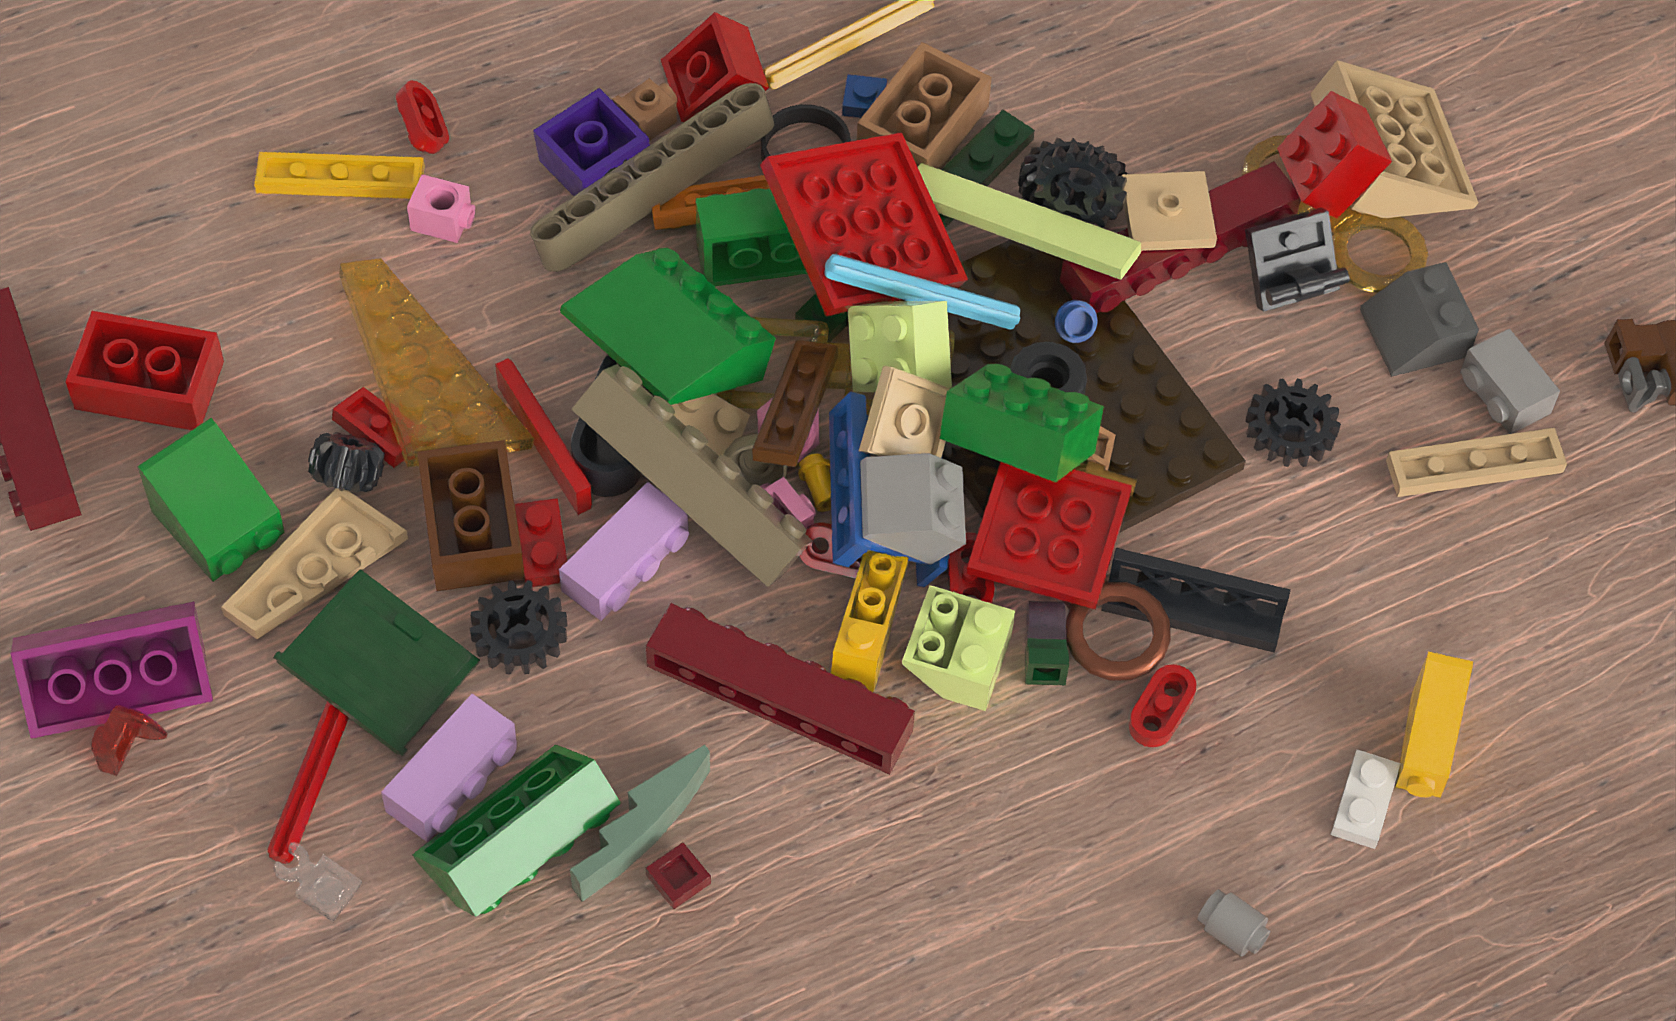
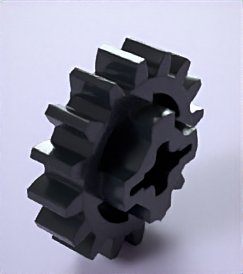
[1034,143,1127,228]
[1245,378,1341,467]
[470,580,568,675]

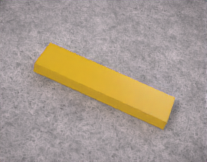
[254,152,425,199]

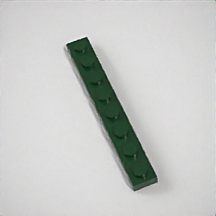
[795,109,1035,344]

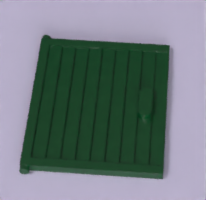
[273,569,480,757]

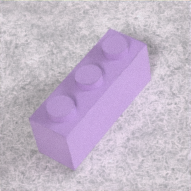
[559,482,689,621]
[381,694,517,843]

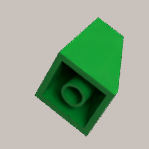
[137,418,285,582]

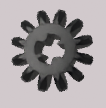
[308,432,385,493]

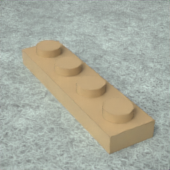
[1386,428,1567,497]

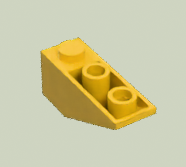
[831,550,909,692]

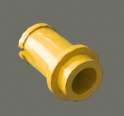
[798,453,831,512]

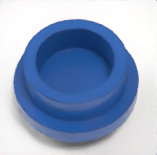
[1055,300,1097,343]

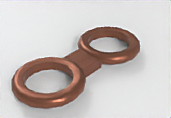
[1063,579,1171,681]

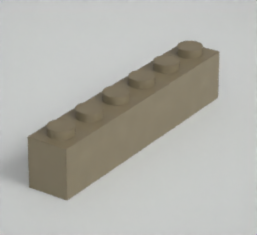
[571,364,813,587]

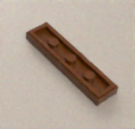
[752,340,838,467]

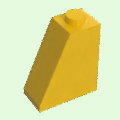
[1395,651,1473,798]

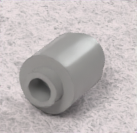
[1197,889,1270,957]

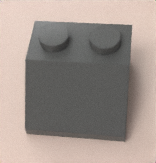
[1360,262,1479,377]

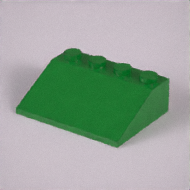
[560,247,776,405]

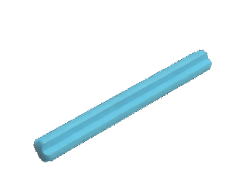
[825,254,1020,330]

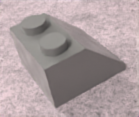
[860,453,966,565]

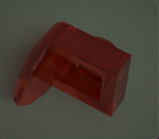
[91,705,168,776]

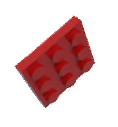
[967,462,1132,610]

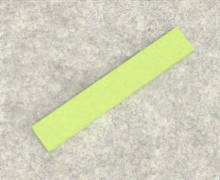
[918,163,1141,280]

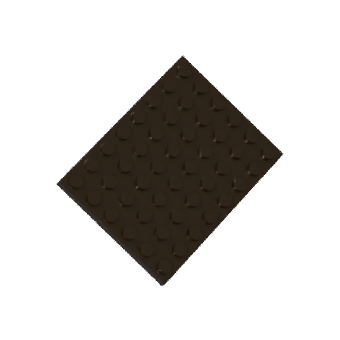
[847,239,1246,533]

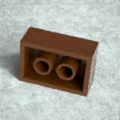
[417,440,525,592]

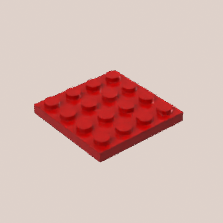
[760,132,968,316]

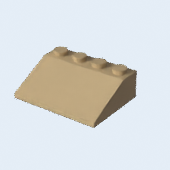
[1310,60,1478,218]

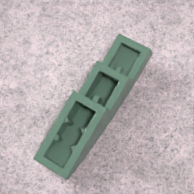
[570,745,710,902]

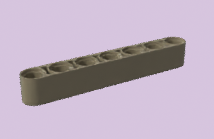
[530,83,774,272]

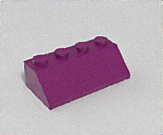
[10,602,213,739]

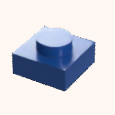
[842,74,887,118]

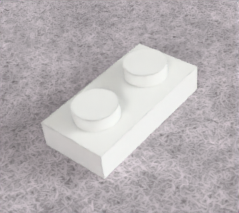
[1331,749,1401,849]

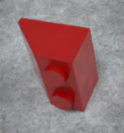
[661,12,769,123]

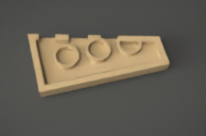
[221,488,408,639]

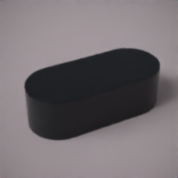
[571,354,654,497]

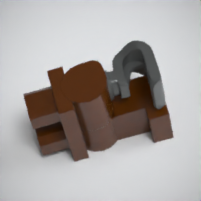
[1604,319,1676,413]

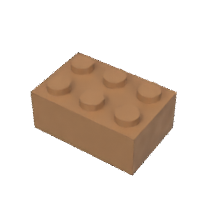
[856,42,992,169]

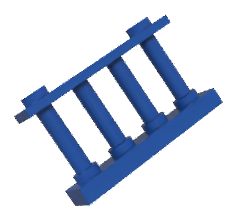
[829,392,949,587]

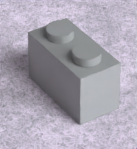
[1460,328,1560,434]

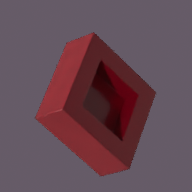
[645,842,711,910]

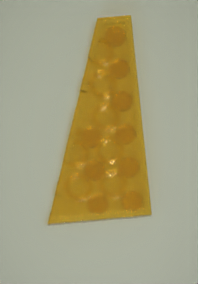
[339,258,534,467]

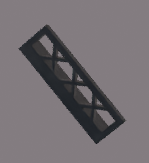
[1101,548,1291,653]

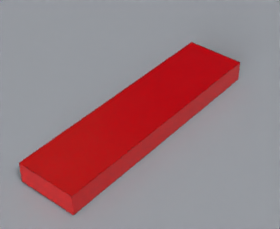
[495,358,592,515]

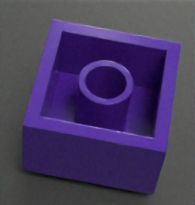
[533,88,650,196]

